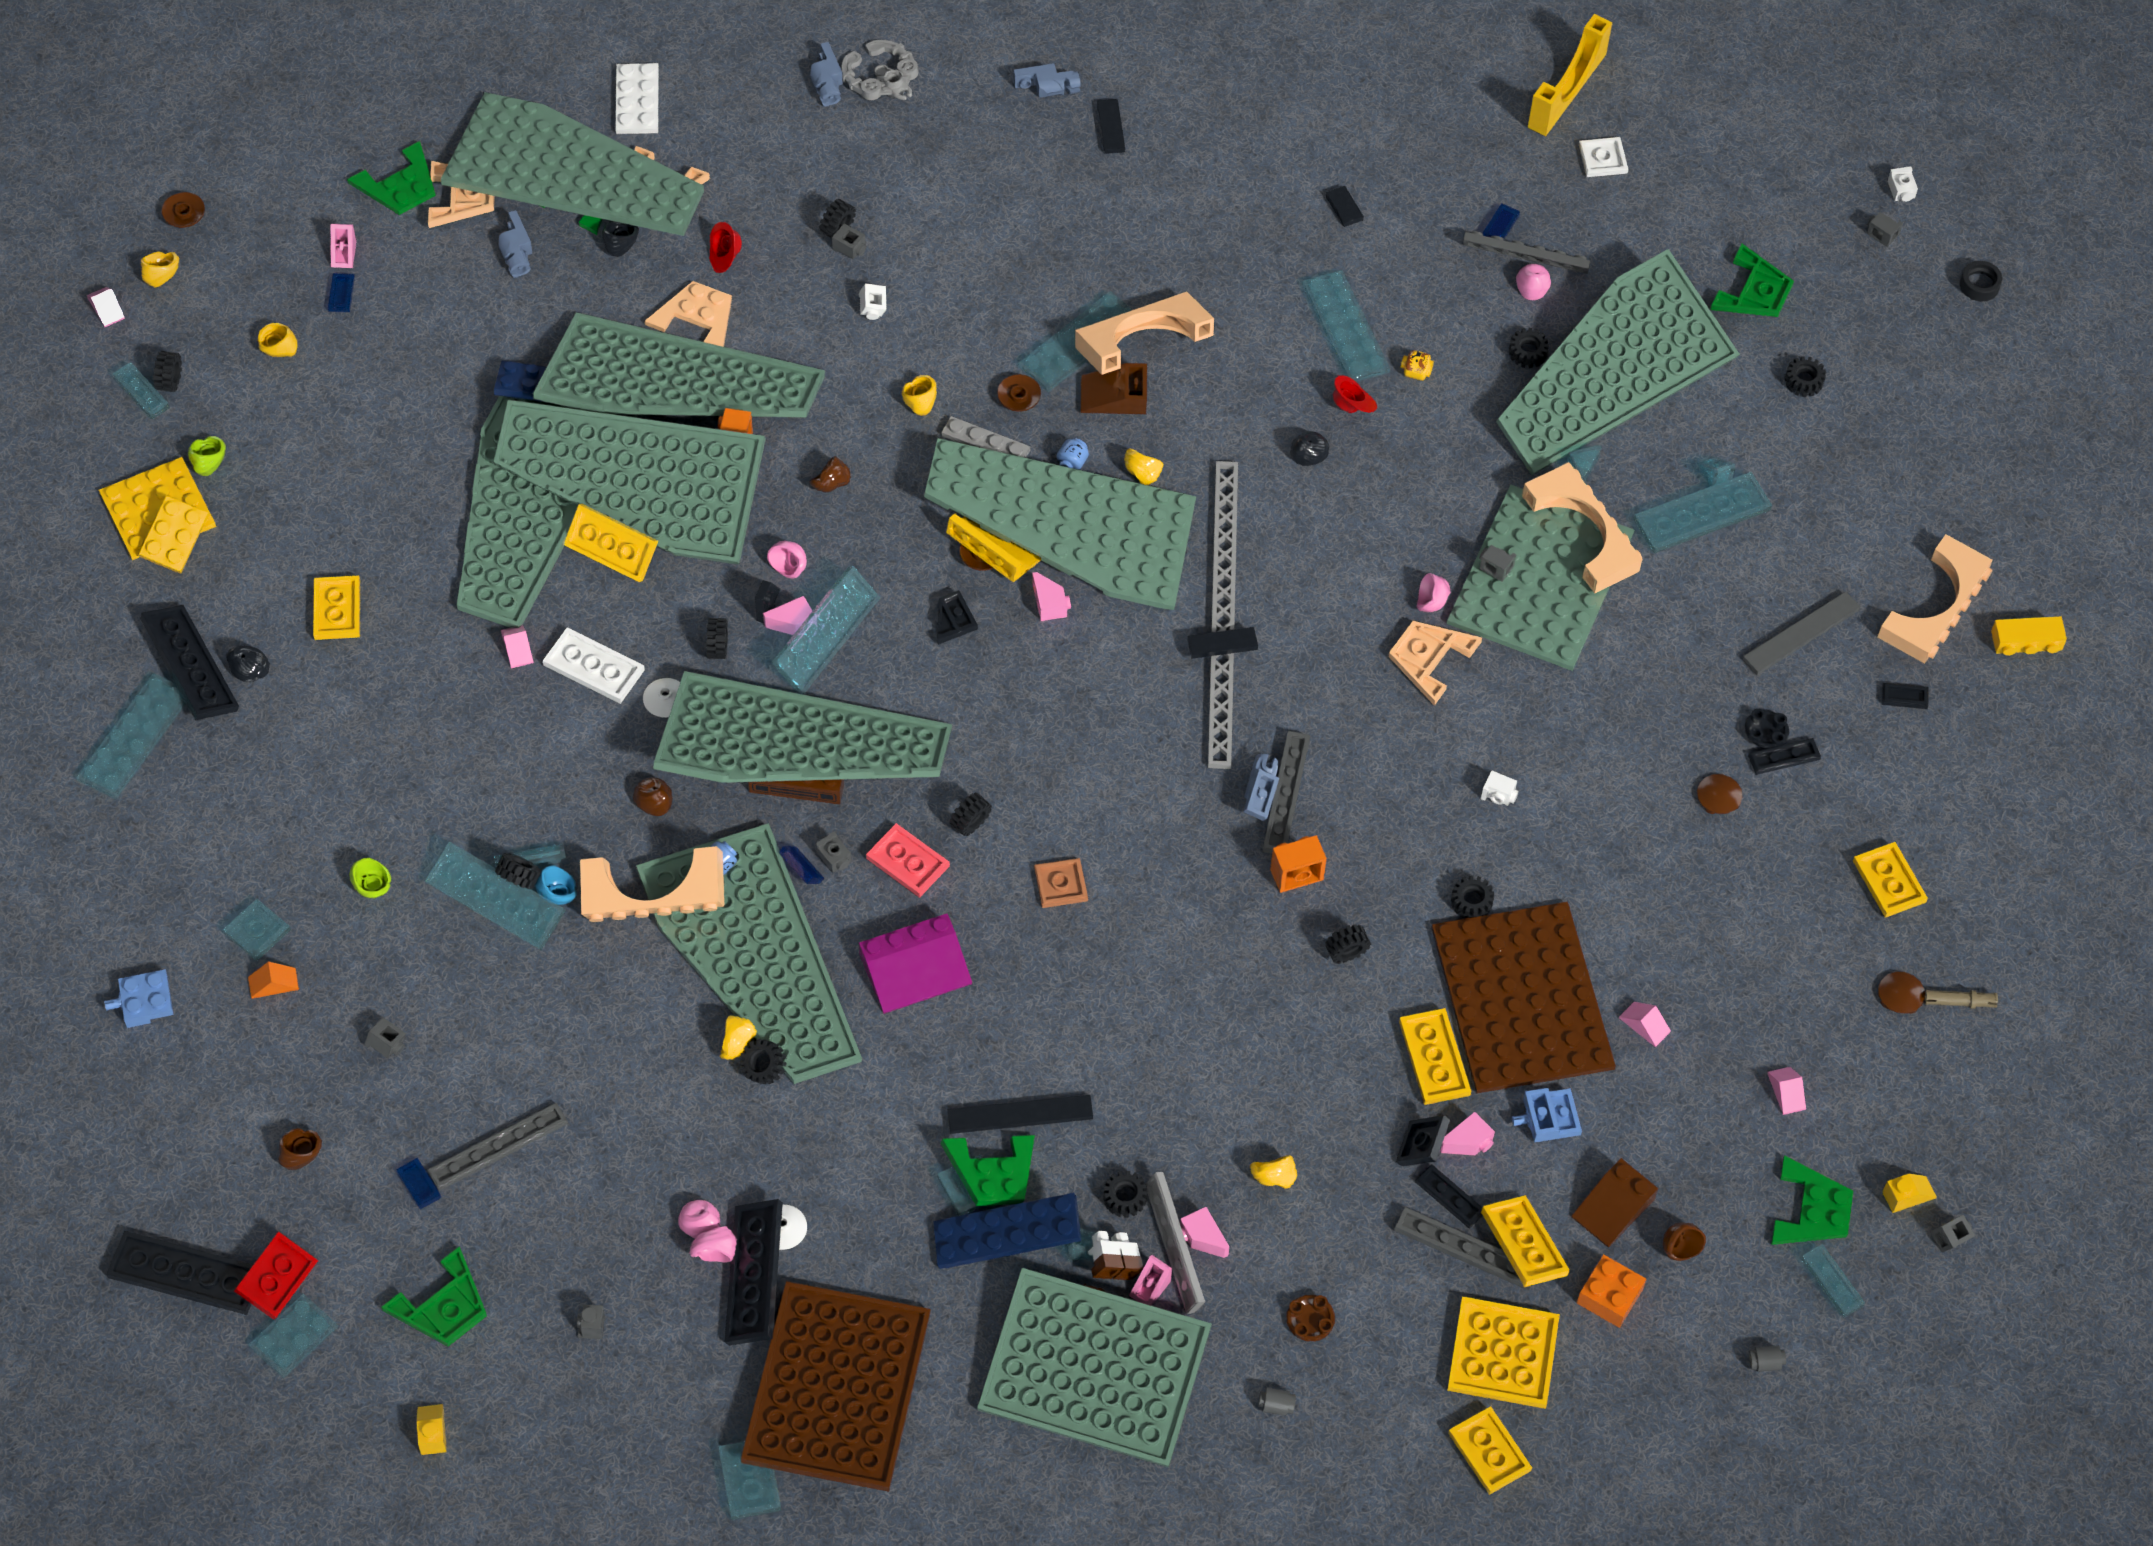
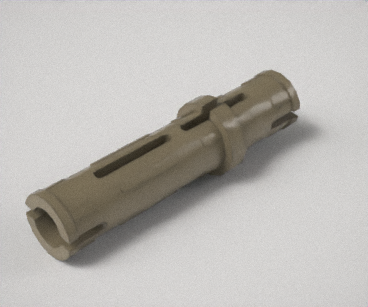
[1925,990,1998,1009]

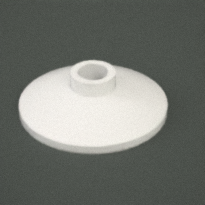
[643,678,680,717]
[779,1205,807,1250]

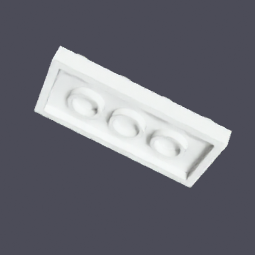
[616,63,659,134]
[543,627,645,704]

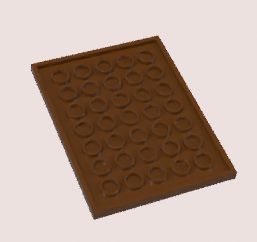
[1431,902,1616,1094]
[741,1281,931,1492]

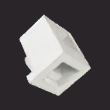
[1887,167,1918,201]
[859,284,886,320]
[1481,771,1519,806]

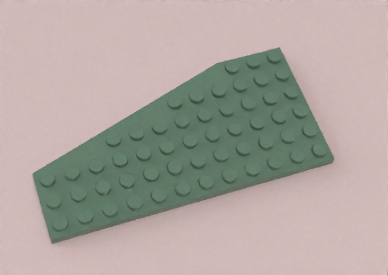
[494,400,766,565]

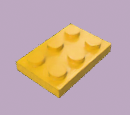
[139,495,208,573]
[313,576,360,640]
[1853,842,1928,918]
[1448,1406,1532,1495]

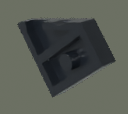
[755,580,781,623]
[937,590,978,645]

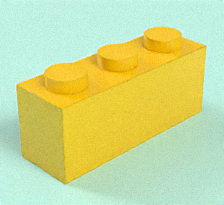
[1991,616,2067,655]

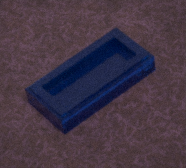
[1482,203,1520,239]
[328,273,355,312]
[779,846,824,884]
[396,1158,442,1210]

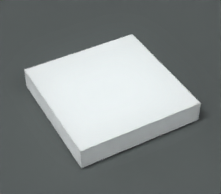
[1579,137,1628,177]

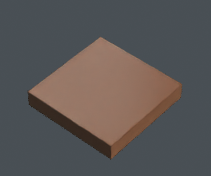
[1034,858,1088,908]

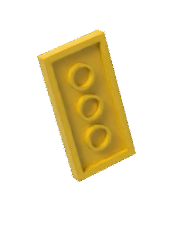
[564,504,658,582]
[1399,1008,1471,1105]
[1481,1195,1569,1287]

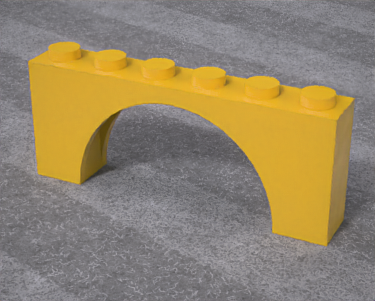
[1528,14,1612,136]

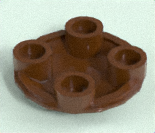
[1697,774,1743,814]
[1878,972,1925,1014]
[1286,1295,1335,1342]

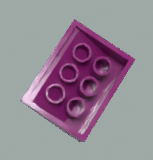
[859,913,972,1014]

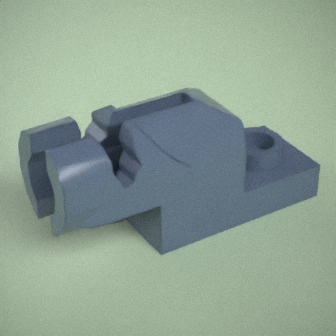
[810,42,843,107]
[1013,63,1081,98]
[499,210,533,278]
[1243,754,1279,821]

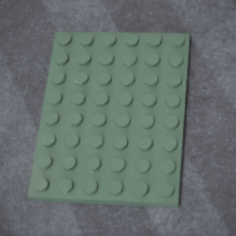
[1447,485,1635,671]
[977,1268,1212,1468]

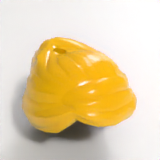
[141,251,179,287]
[258,323,297,357]
[902,375,937,416]
[1124,448,1164,485]
[720,1016,757,1060]
[1250,1155,1297,1189]

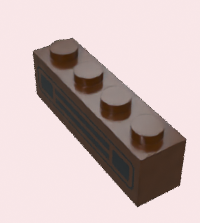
[748,779,844,804]

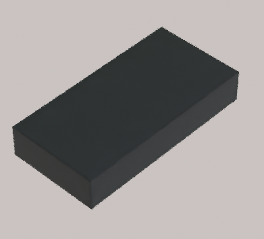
[1326,186,1364,227]
[1882,683,1929,709]

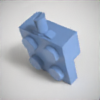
[104,969,174,1028]
[1512,1088,1582,1143]

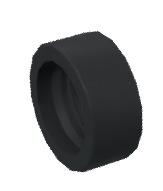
[1959,261,2003,302]

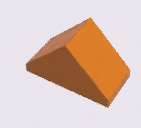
[248,961,299,999]

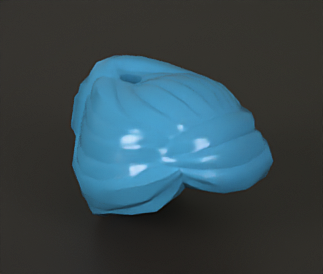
[535,866,578,905]

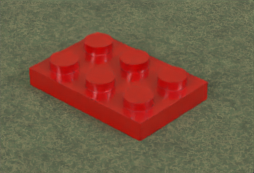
[234,1231,318,1320]

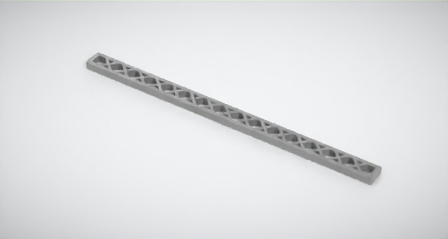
[1208,461,1238,769]

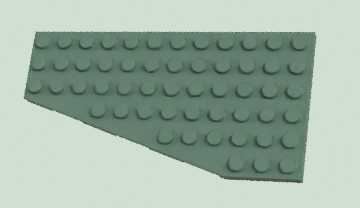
[441,92,704,236]
[1496,249,1740,475]
[534,312,825,417]
[457,396,616,628]
[924,438,1196,610]
[653,671,952,783]
[636,823,862,1084]

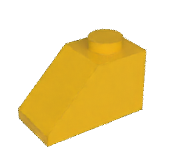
[1882,1174,1937,1213]
[417,1404,447,1455]

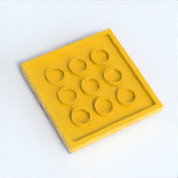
[99,457,216,560]
[1447,1297,1560,1409]

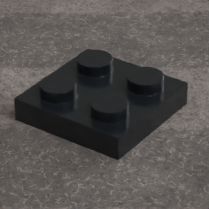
[1396,1115,1450,1166]

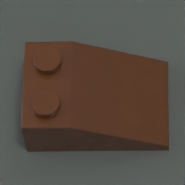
[1571,1158,1659,1248]

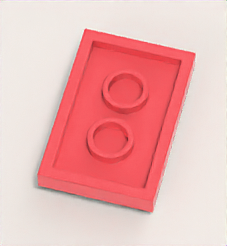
[866,823,950,898]

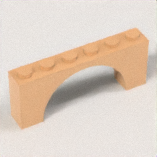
[1075,292,1214,375]
[1522,462,1642,593]
[1878,534,1992,664]
[580,846,724,922]

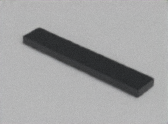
[947,1095,1093,1134]

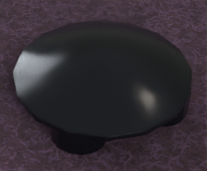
[1745,709,1790,748]

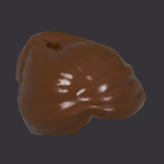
[809,456,851,493]
[633,777,673,816]
[278,1128,322,1170]
[1663,1222,1706,1261]

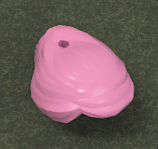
[1516,264,1551,300]
[767,540,807,579]
[1417,573,1451,612]
[678,1200,720,1238]
[689,1226,737,1262]

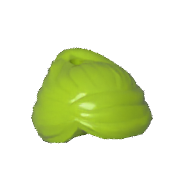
[188,436,226,476]
[349,858,391,898]

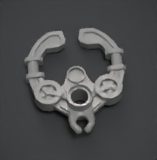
[842,40,919,100]

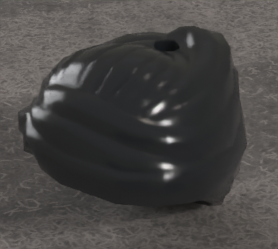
[602,221,639,257]
[1290,431,1329,466]
[226,645,270,682]

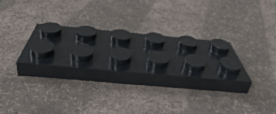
[140,605,239,721]
[724,1199,783,1346]
[106,1230,253,1315]

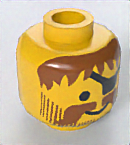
[1401,350,1434,381]

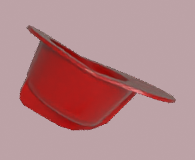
[709,222,742,273]
[1333,375,1377,413]

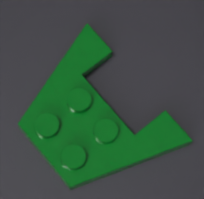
[347,141,436,215]
[1710,244,1794,317]
[940,1135,1035,1206]
[1771,1155,1853,1245]
[381,1246,487,1347]

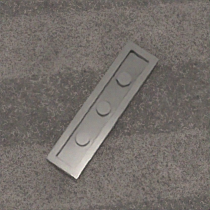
[942,416,1030,458]

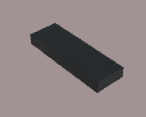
[1097,99,1125,154]
[1187,627,1258,659]
[1748,738,1821,775]
[1415,1164,1483,1229]

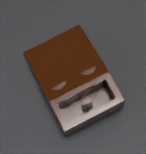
[1081,363,1147,414]

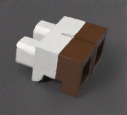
[1088,1231,1144,1280]

